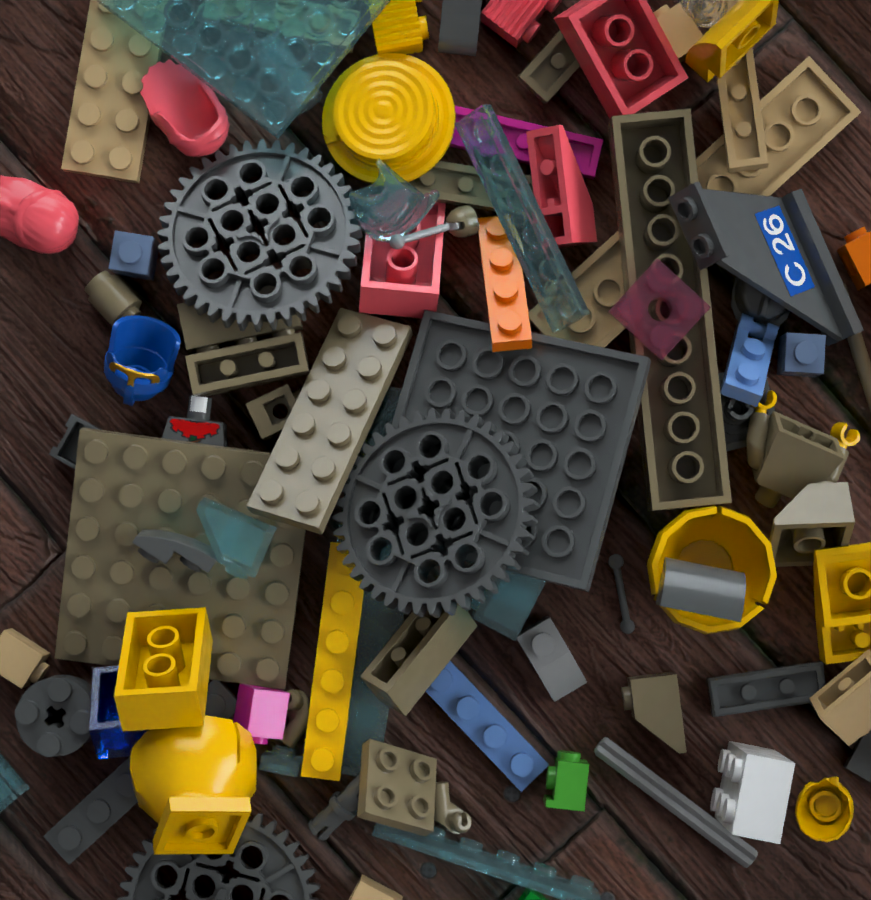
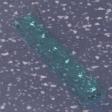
[455,104,590,332]
[372,822,601,900]

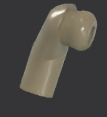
[279,689,310,749]
[434,781,472,834]

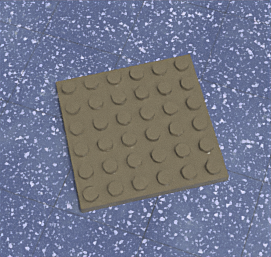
[55,427,306,690]

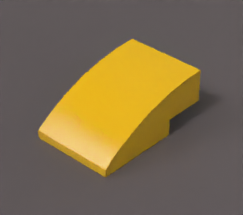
[685,0,779,83]
[813,542,871,665]

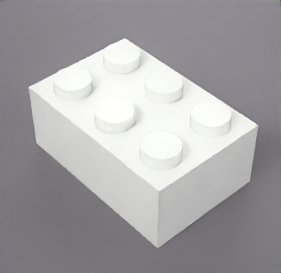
[710,741,795,844]

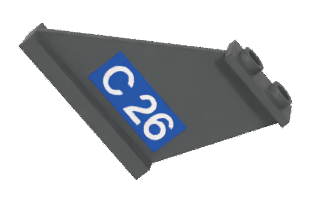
[668,181,864,346]

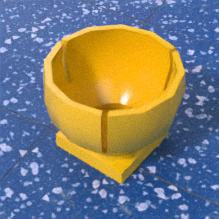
[647,505,777,635]
[130,715,257,855]

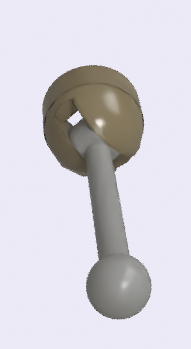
[389,205,479,250]

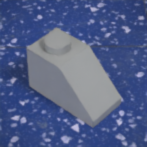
[515,615,587,702]

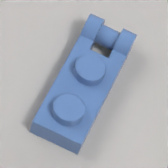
[720,313,779,407]

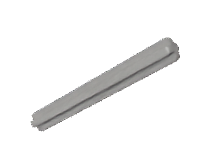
[594,737,758,868]

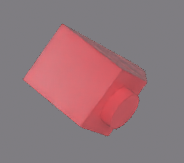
[526,125,597,248]

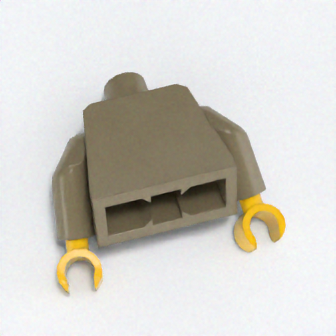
[746,390,860,508]

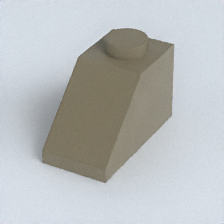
[621,672,687,754]

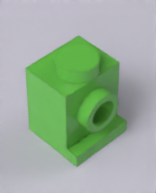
[543,750,589,812]

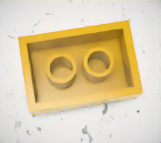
[114,607,213,731]

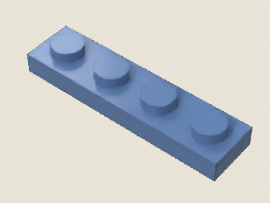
[426,660,549,792]

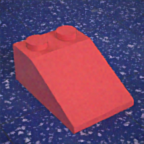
[359,192,446,319]

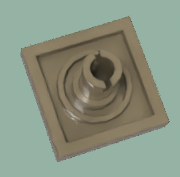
[357,739,437,837]

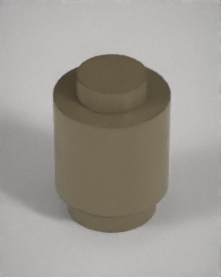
[85,270,142,327]

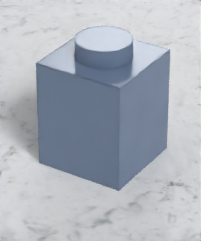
[108,230,160,281]
[777,332,826,377]

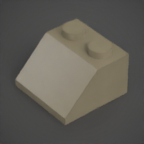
[769,481,855,567]

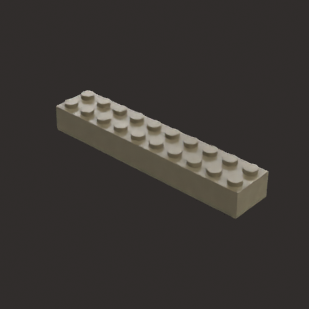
[608,108,732,511]

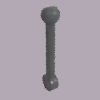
[608,554,635,634]

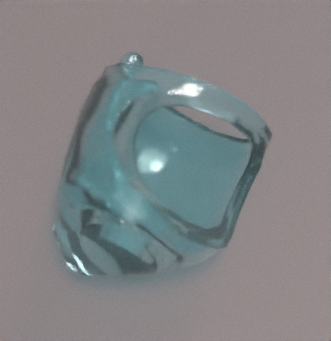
[349,158,440,242]

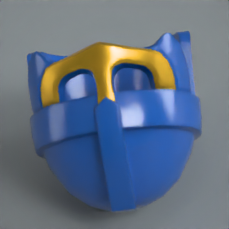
[104,315,181,407]

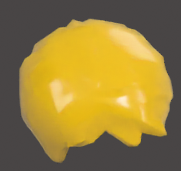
[795,776,854,842]

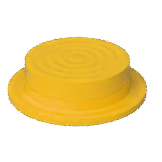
[322,53,456,186]

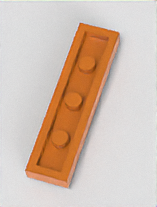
[478,214,532,352]

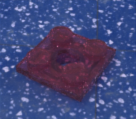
[608,258,711,361]

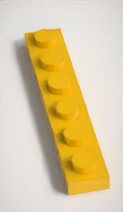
[301,542,364,781]

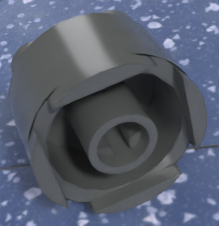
[15,675,102,757]

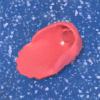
[140,59,230,157]
[0,175,79,254]

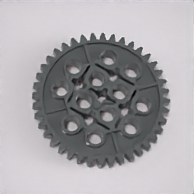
[157,139,363,332]
[332,408,539,618]
[117,812,322,900]

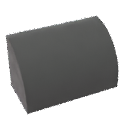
[656,557,746,622]

